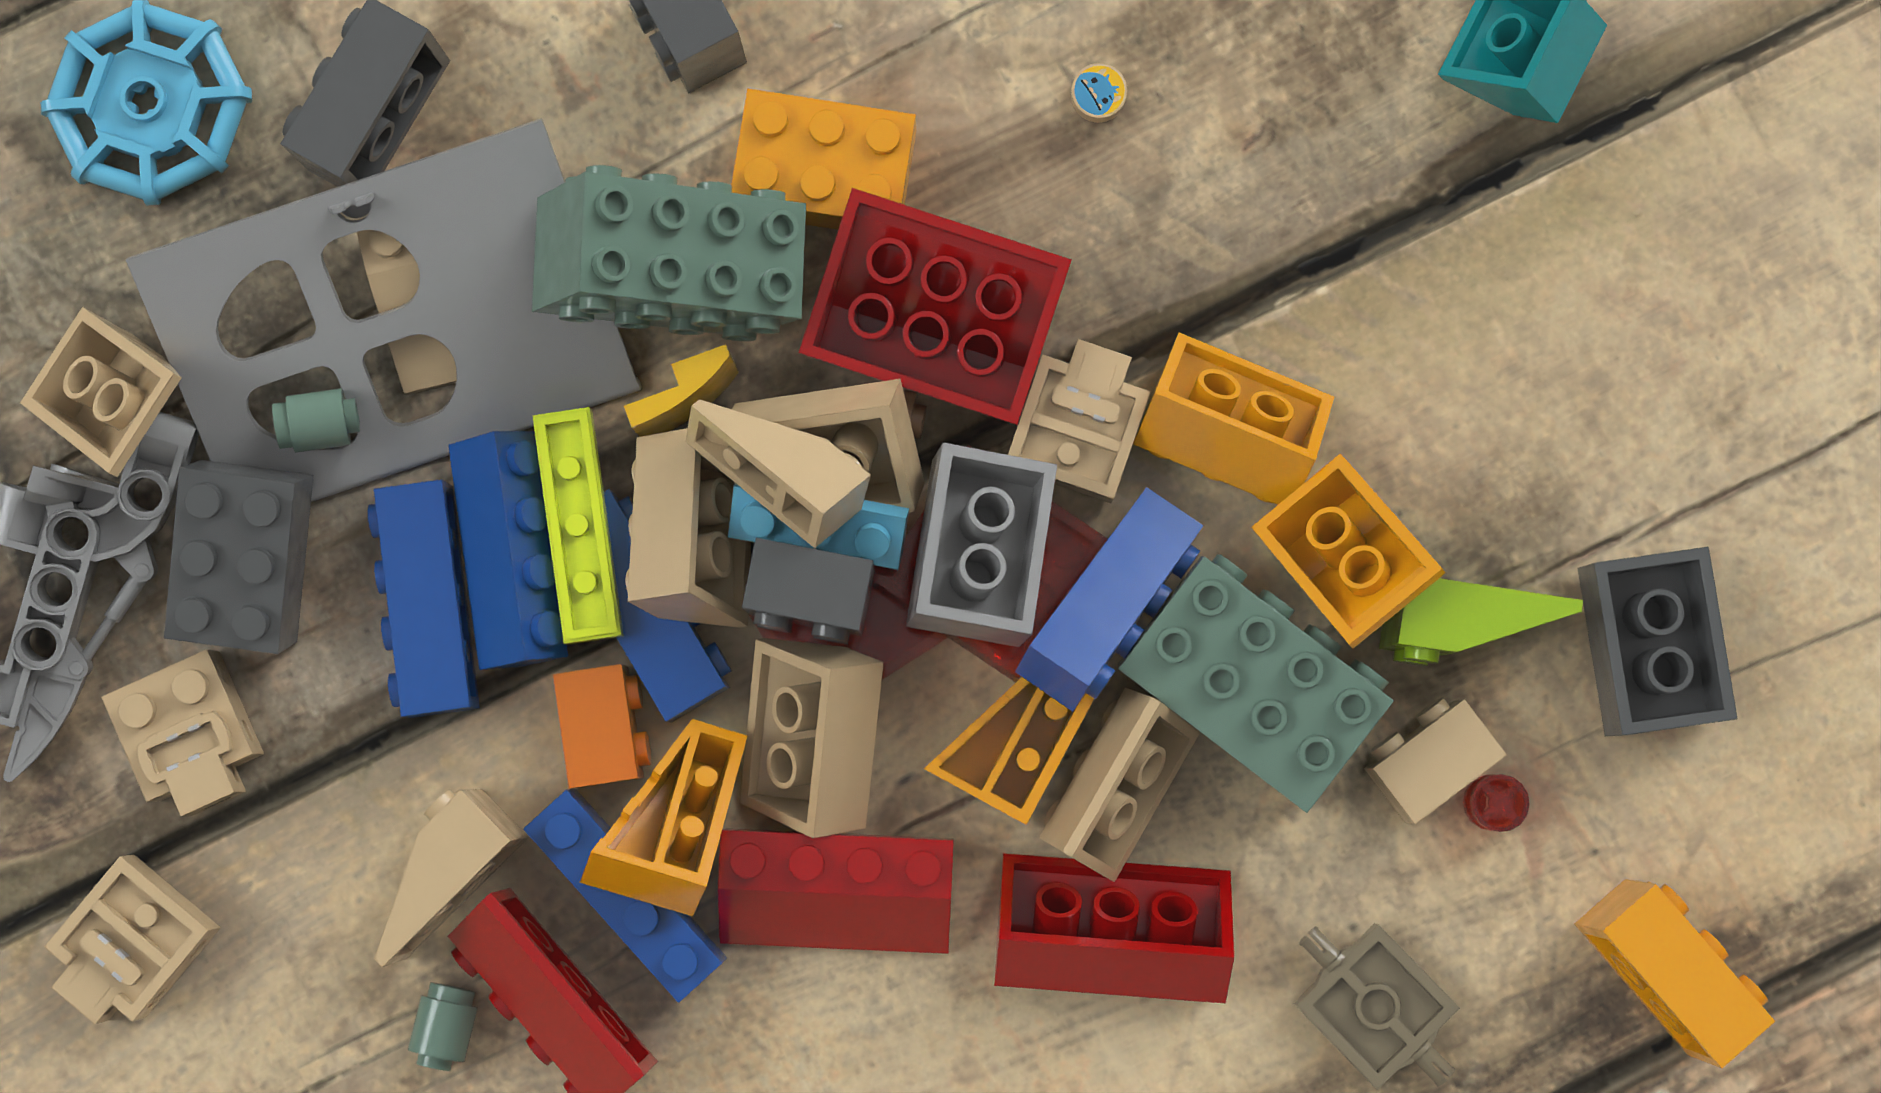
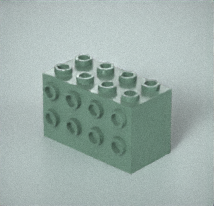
[532,165,806,341]
[1118,554,1394,813]

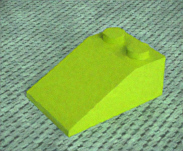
[1379,578,1583,666]

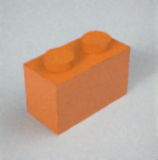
[553,664,651,789]

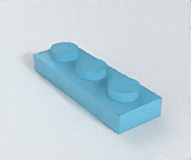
[728,483,909,570]

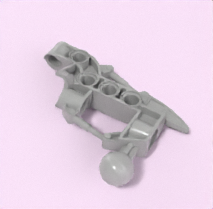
[0,412,199,782]

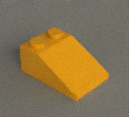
[1251,453,1445,649]

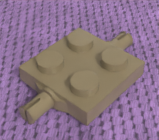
[1293,923,1460,1089]

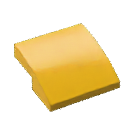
[624,344,739,437]

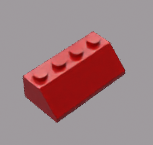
[718,828,954,954]
[994,853,1234,1004]
[447,888,658,1093]

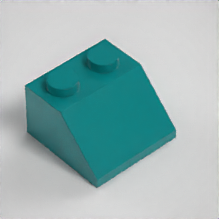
[1438,0,1607,123]

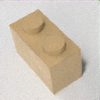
[1364,698,1507,824]

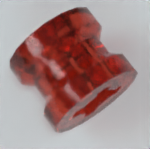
[1463,774,1530,832]

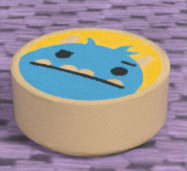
[1071,63,1127,123]

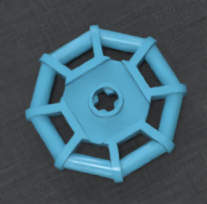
[40,0,252,206]

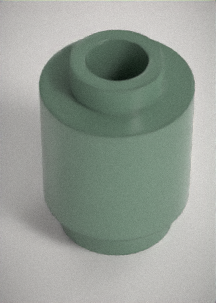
[272,388,360,453]
[408,982,478,1071]

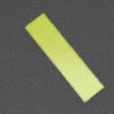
[532,407,624,645]

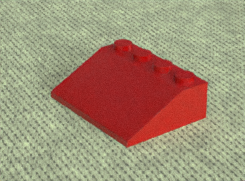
[798,188,1072,425]

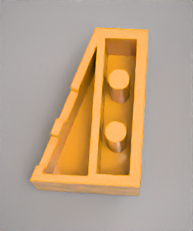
[924,677,1094,825]
[580,719,747,916]

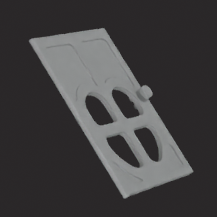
[126,118,642,502]

